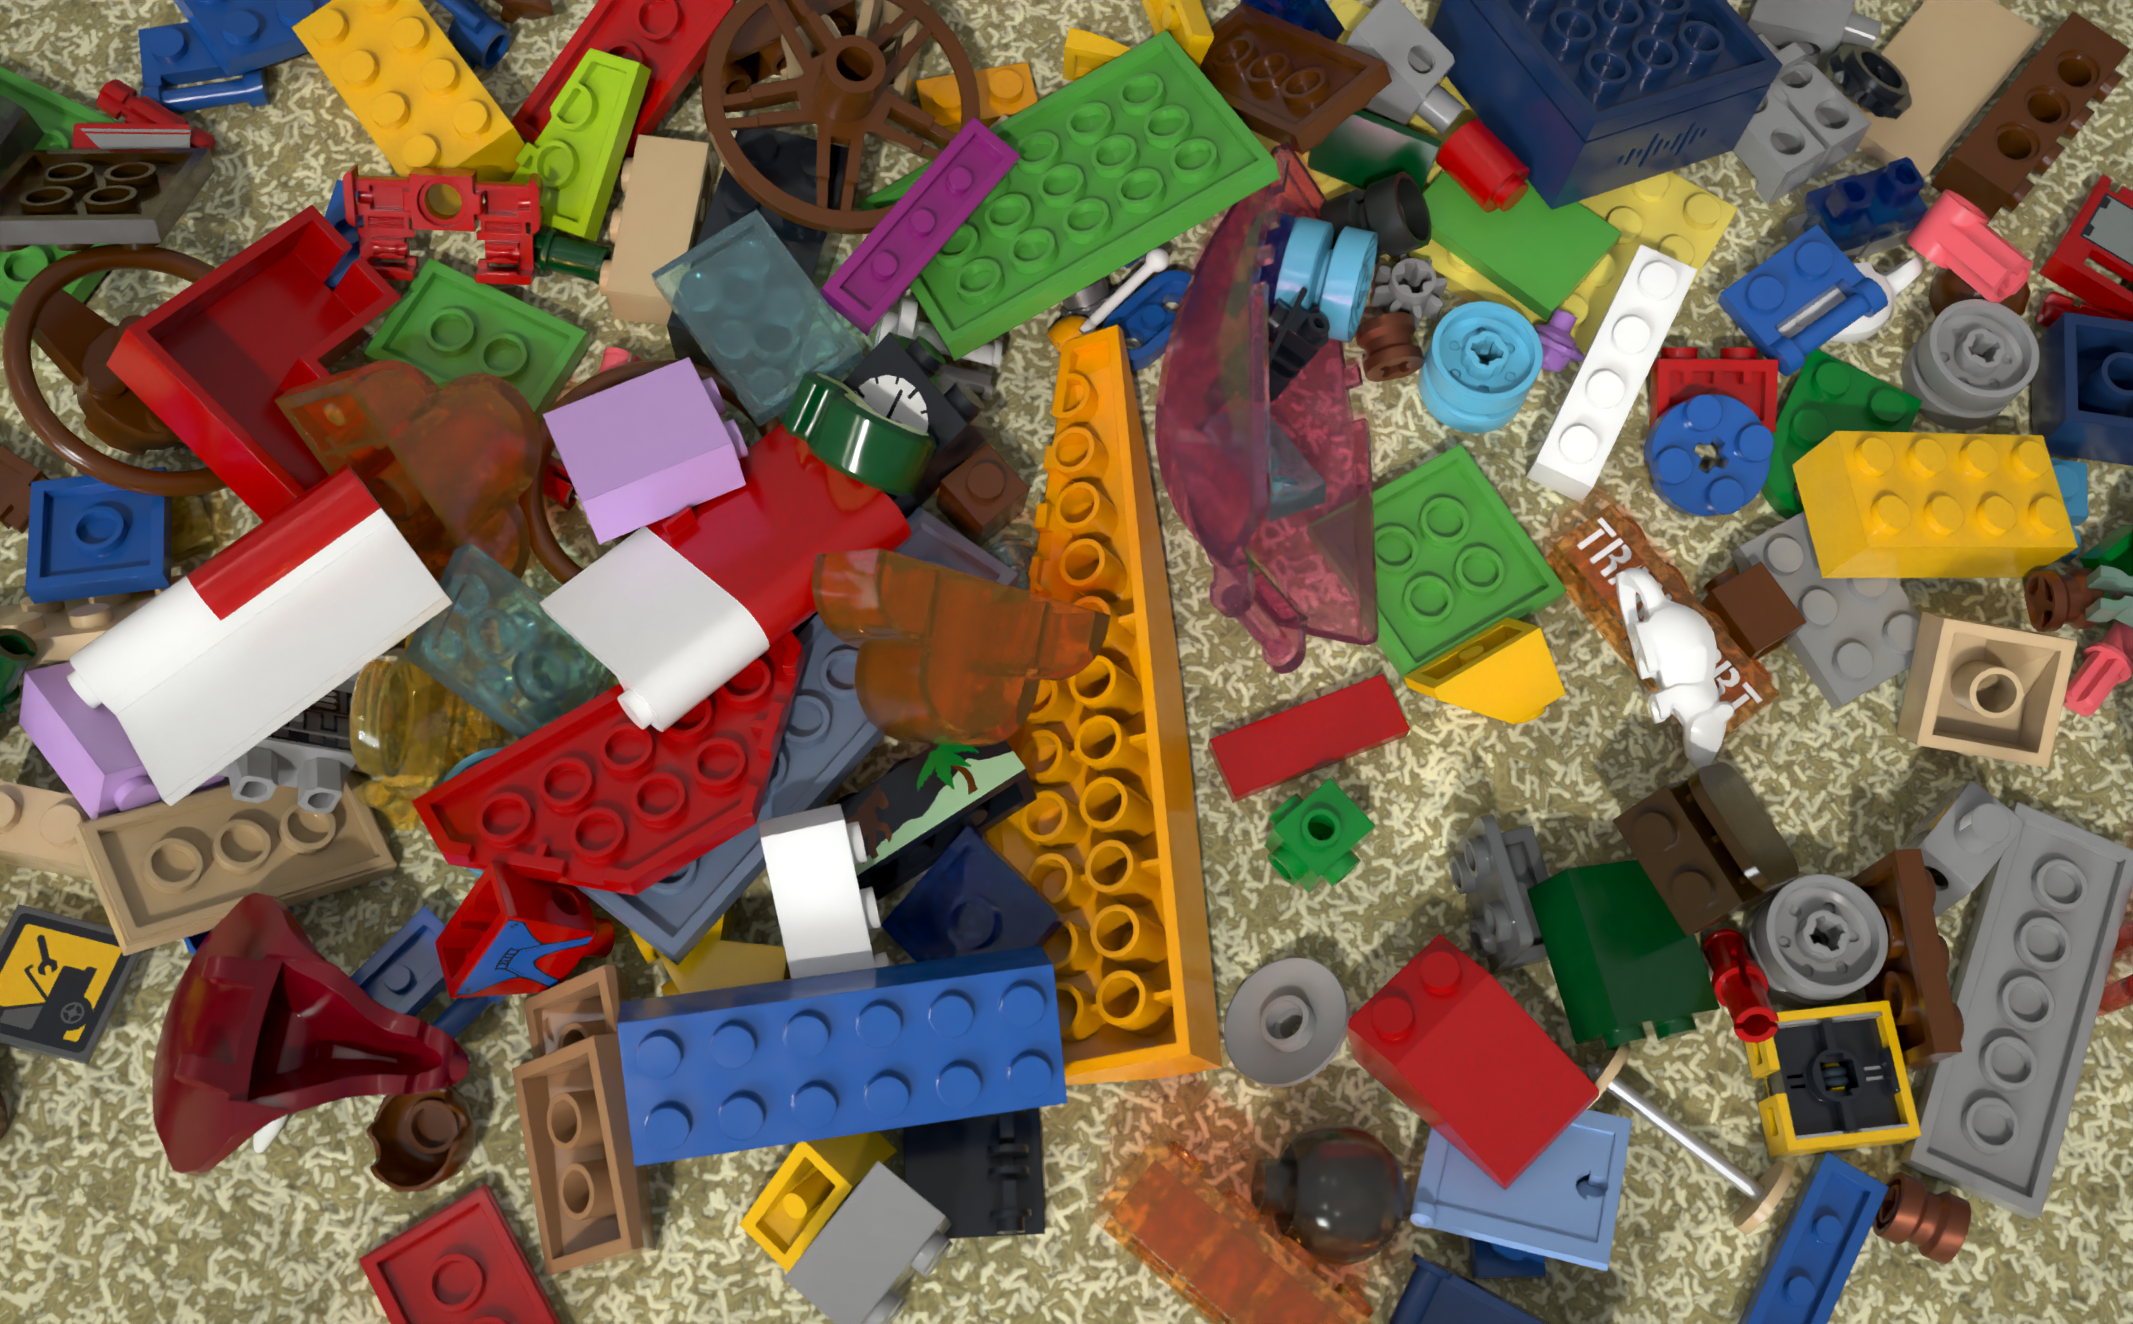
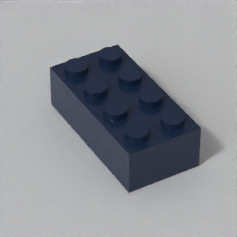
[2032,312,2133,466]

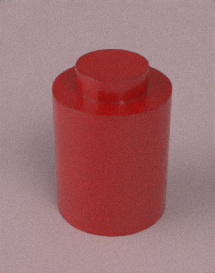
[1436,119,1530,213]

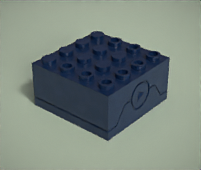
[1430,0,1783,210]

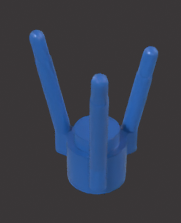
[435,0,511,71]

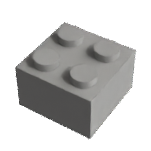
[783,1161,953,1324]

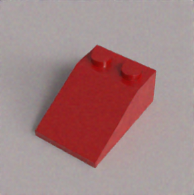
[1347,933,1599,1190]

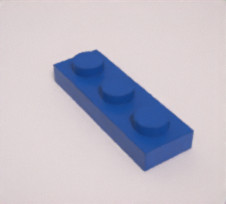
[1738,1151,1889,1324]

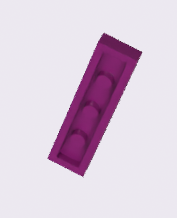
[819,116,1020,336]

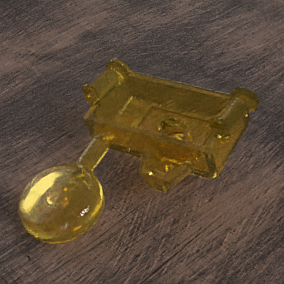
[349,599,506,832]

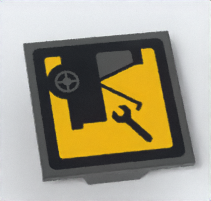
[0,904,144,1065]

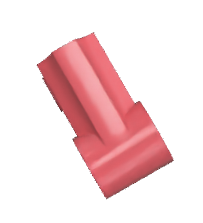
[1906,189,2034,303]

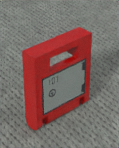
[2038,174,2133,322]

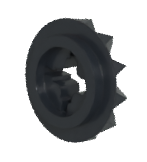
[1829,44,1912,119]

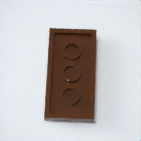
[1199,3,1392,155]

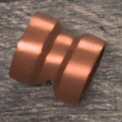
[1873,1172,1972,1264]

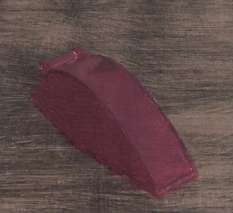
[1155,142,1379,674]

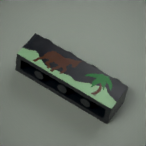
[833,713,1037,902]

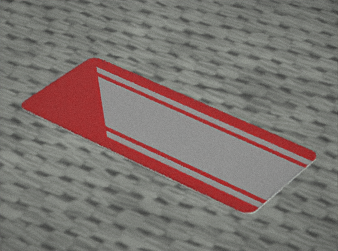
[72,123,191,149]

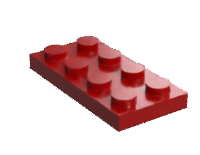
[511,0,737,181]

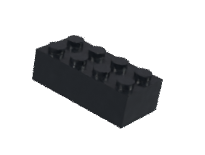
[667,128,859,388]

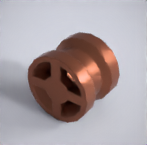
[1355,312,1425,382]
[2024,568,2104,632]

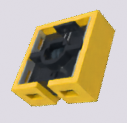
[1744,1000,1922,1158]

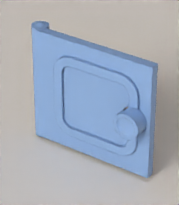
[1410,1109,1632,1271]

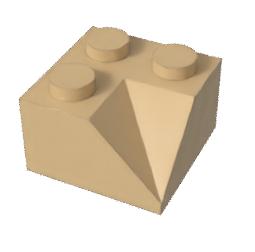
[1897,611,2077,768]

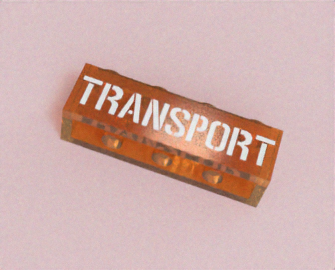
[1545,503,1780,742]

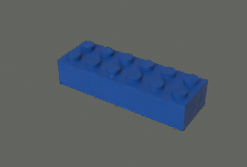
[617,945,1067,1166]

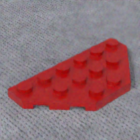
[411,631,806,896]

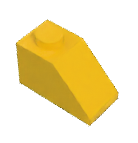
[1404,617,1566,724]
[739,1131,897,1273]

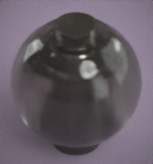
[1251,1122,1414,1266]

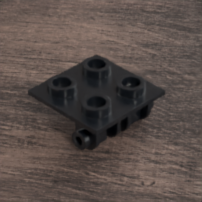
[1202,287,1330,437]
[903,1107,1045,1239]

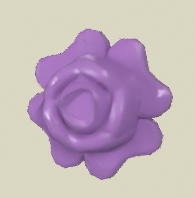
[1534,308,1585,373]

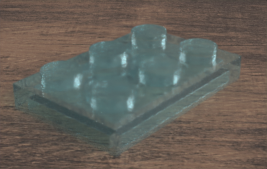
[651,209,864,427]
[404,542,611,739]

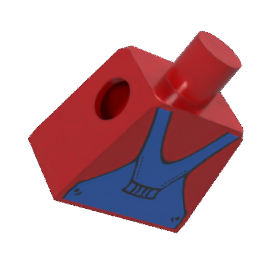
[434,861,615,998]

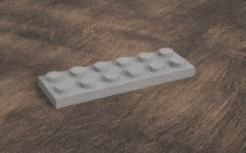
[1899,802,2133,1219]

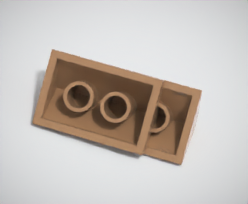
[512,964,656,1276]

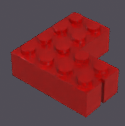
[106,205,410,521]

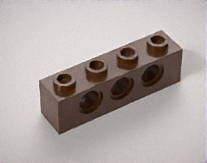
[1930,11,2131,224]

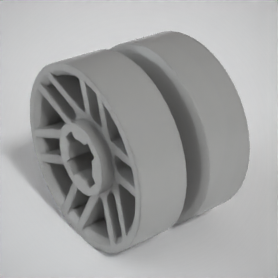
[1901,299,2039,430]
[1742,874,1888,1010]

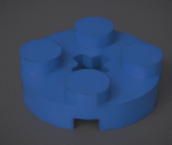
[1644,394,1774,517]

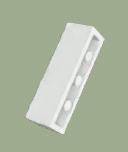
[1526,244,1698,503]
[758,804,889,979]

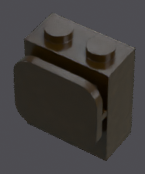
[1612,762,1799,937]

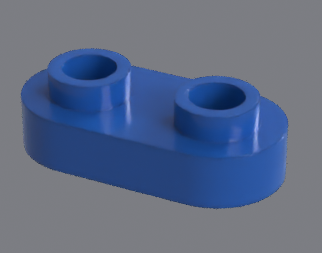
[1103,270,1205,371]

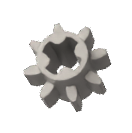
[1370,254,1448,332]

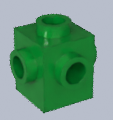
[1264,778,1376,893]

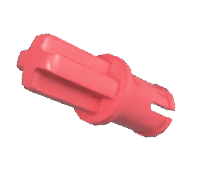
[2063,620,2133,717]

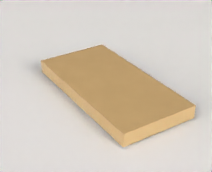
[1845,0,2043,188]
[74,771,397,956]

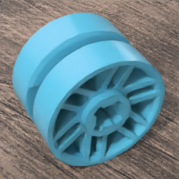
[1274,216,1378,343]
[1418,301,1543,433]

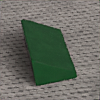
[1307,110,1442,192]

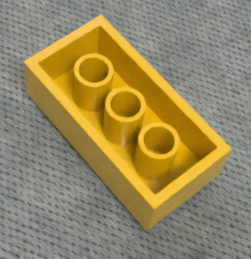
[291,0,525,215]
[1792,431,2078,578]

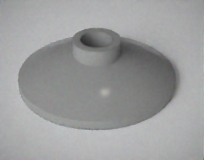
[1224,958,1350,1087]

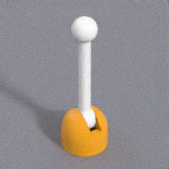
[1045,248,1169,353]

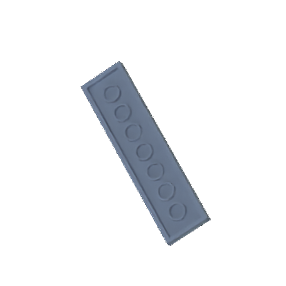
[575,506,1019,966]

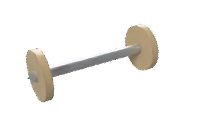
[1586,1046,1795,1235]

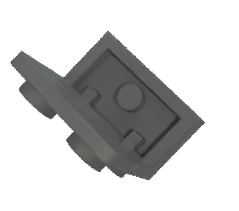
[1450,814,1549,974]

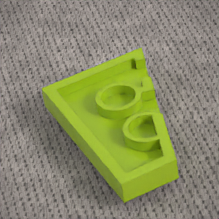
[509,48,652,242]

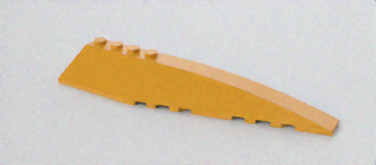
[986,324,1223,1086]

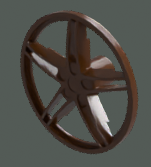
[701,0,980,234]

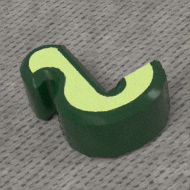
[782,371,937,496]

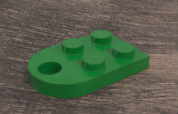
[1761,349,1922,520]

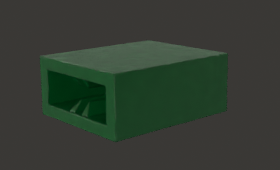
[1527,860,1720,1050]

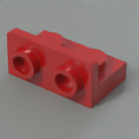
[1649,347,1778,433]

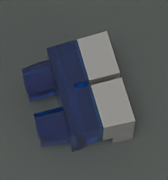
[1781,157,1928,262]

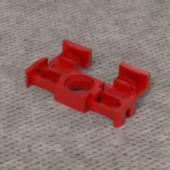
[343,164,544,285]

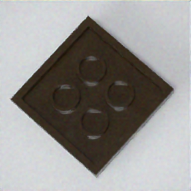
[0,148,215,252]

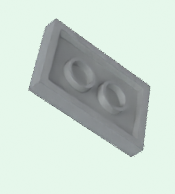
[1730,511,1921,710]

